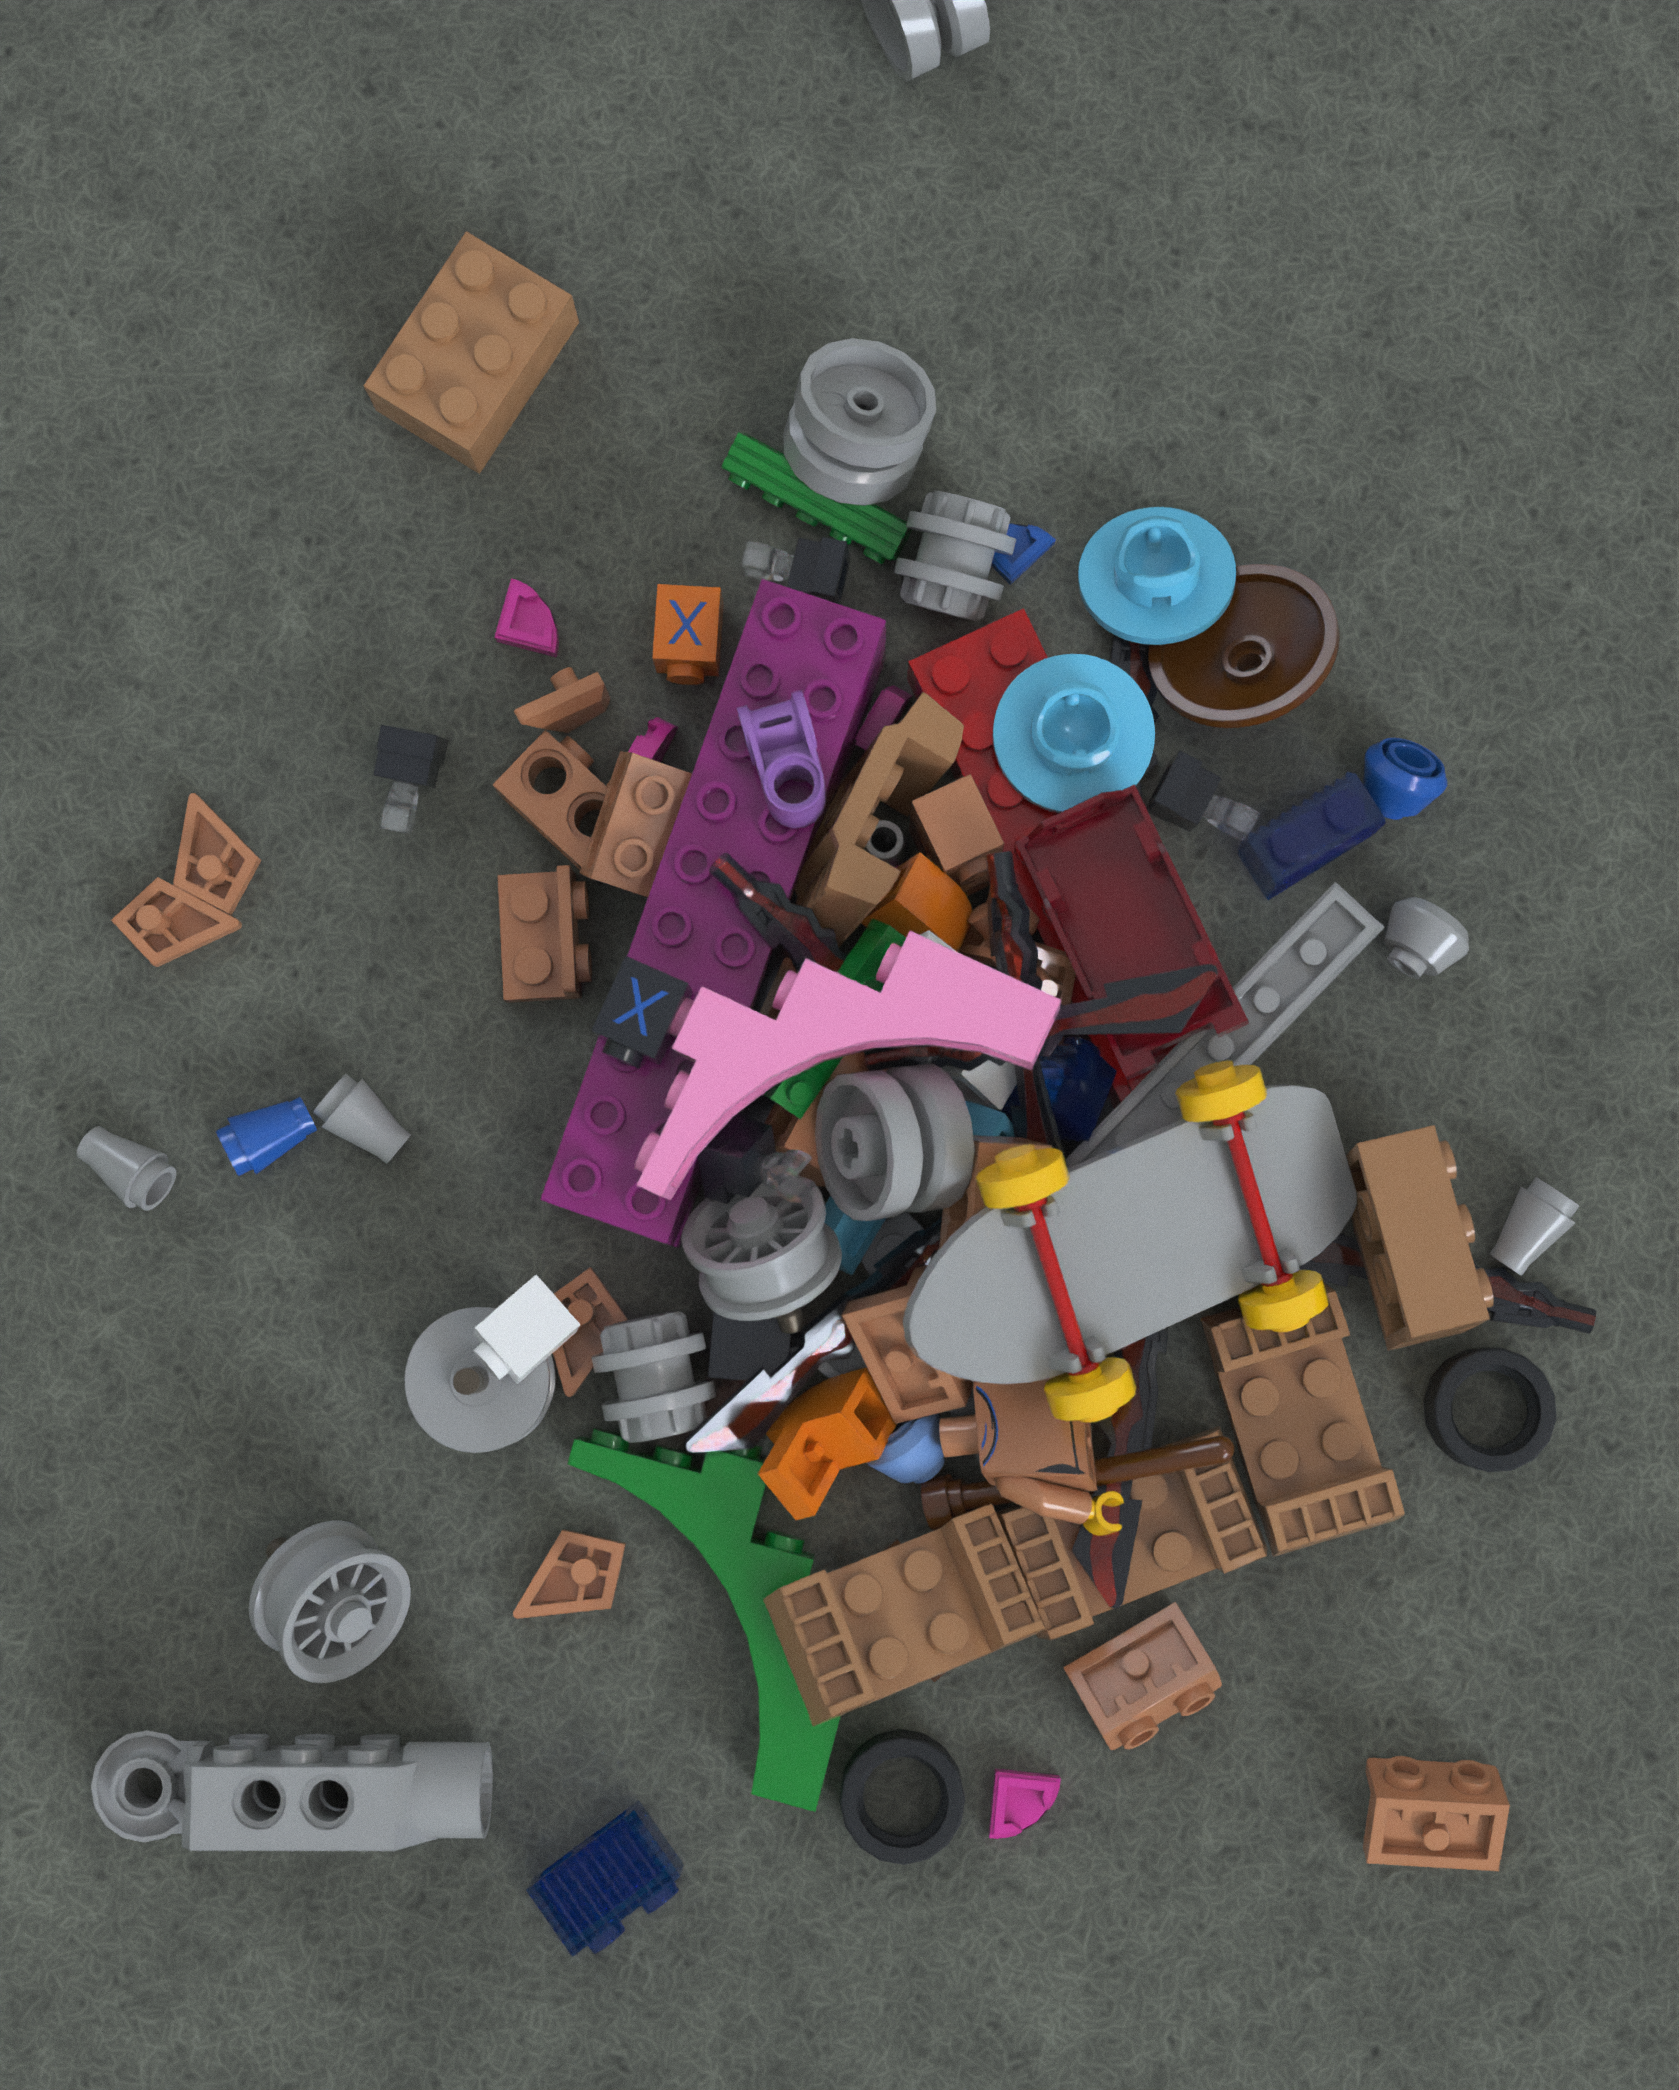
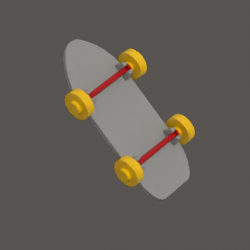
[903,1061,1357,1423]

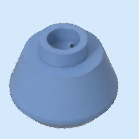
[867,1413,945,1484]

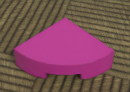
[494,578,559,657]
[855,685,912,750]
[628,717,678,762]
[988,1768,1061,1839]

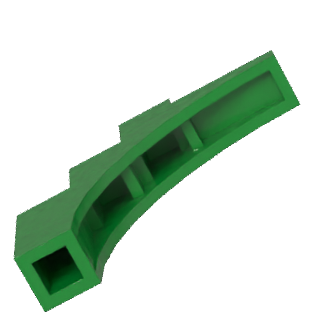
[567,1428,841,1812]

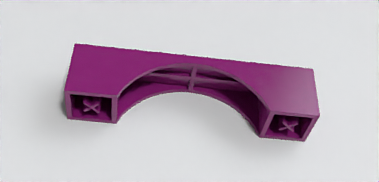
[540,579,886,1248]

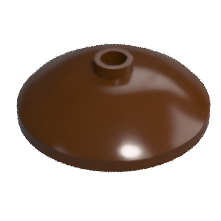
[1148,564,1340,728]

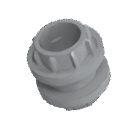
[894,490,1017,622]
[591,1310,716,1443]

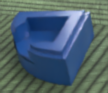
[991,524,1056,585]

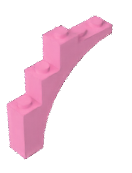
[635,931,1061,1201]

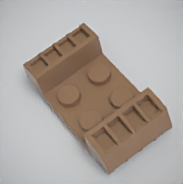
[787,692,964,952]
[1201,1283,1405,1557]
[996,1426,1268,1640]
[763,1504,1045,1727]

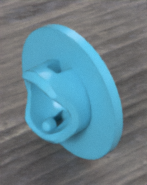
[1078,507,1236,645]
[993,654,1155,813]

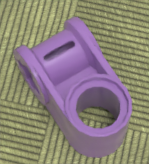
[737,690,826,828]

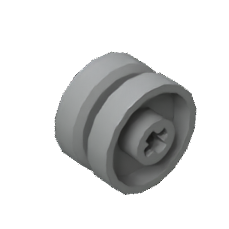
[861,0,990,82]
[783,338,936,506]
[815,1064,975,1221]

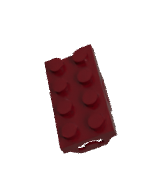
[1016,784,1249,1080]

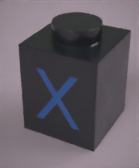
[591,956,693,1069]

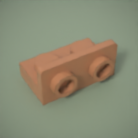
[498,865,592,1003]
[842,1265,974,1424]
[1063,1602,1222,1751]
[1363,1756,1510,1871]

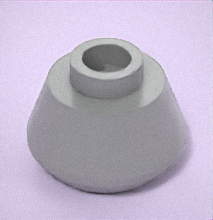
[1384,897,1469,979]

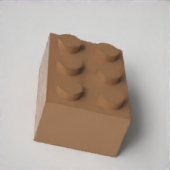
[364,231,579,474]
[1346,1125,1494,1351]

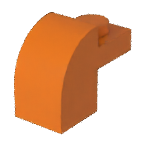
[861,852,973,952]
[758,1367,897,1520]

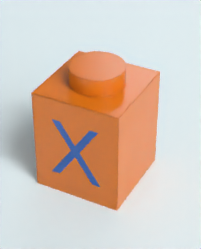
[652,584,724,685]

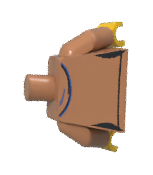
[939,1378,1124,1536]

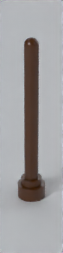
[921,1436,1234,1531]

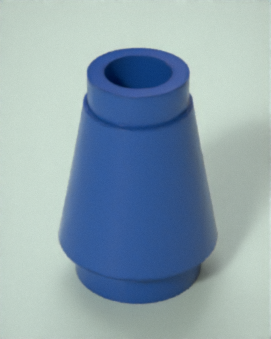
[215,1097,317,1177]

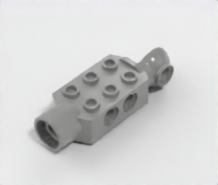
[91,1730,493,1851]

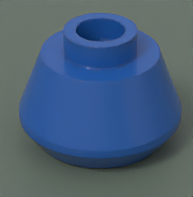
[1363,738,1448,820]

